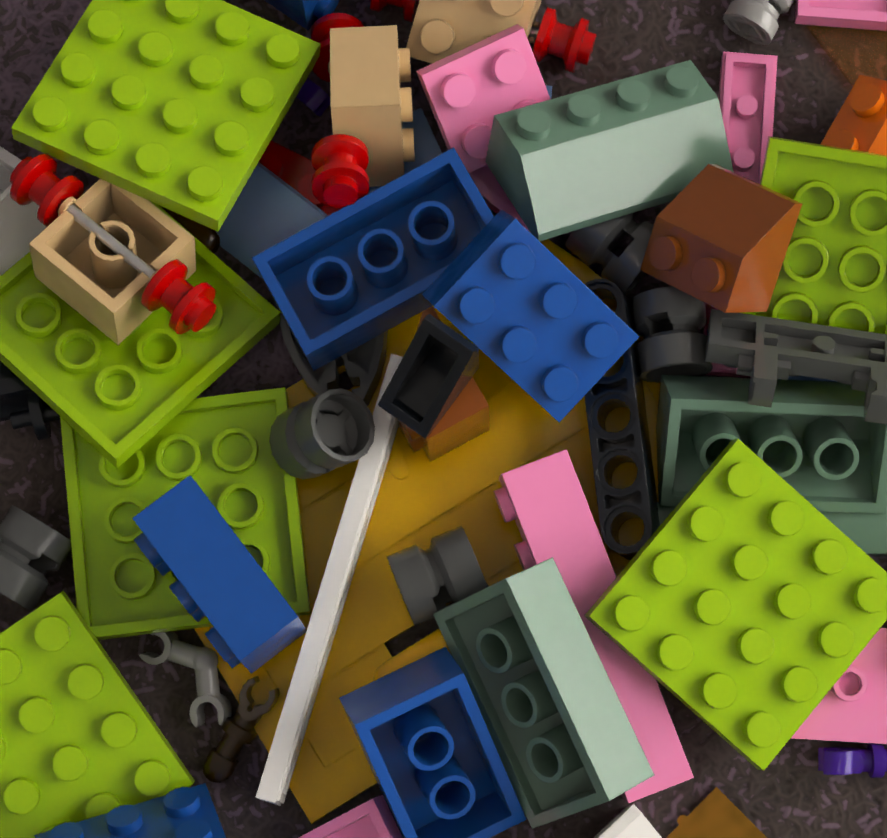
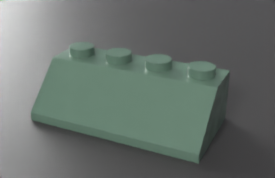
[485,60,734,241]
[656,375,887,514]
[433,557,654,829]

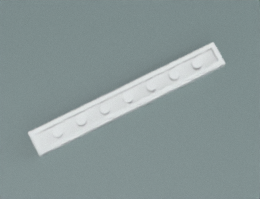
[256,353,403,806]

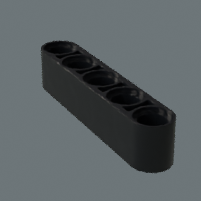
[585,279,660,560]

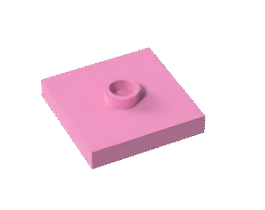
[791,628,887,744]

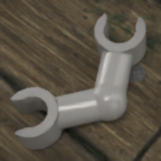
[139,631,232,728]

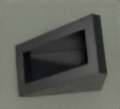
[378,314,479,439]

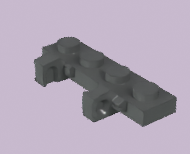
[705,309,887,425]

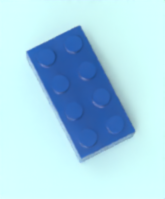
[252,147,494,371]

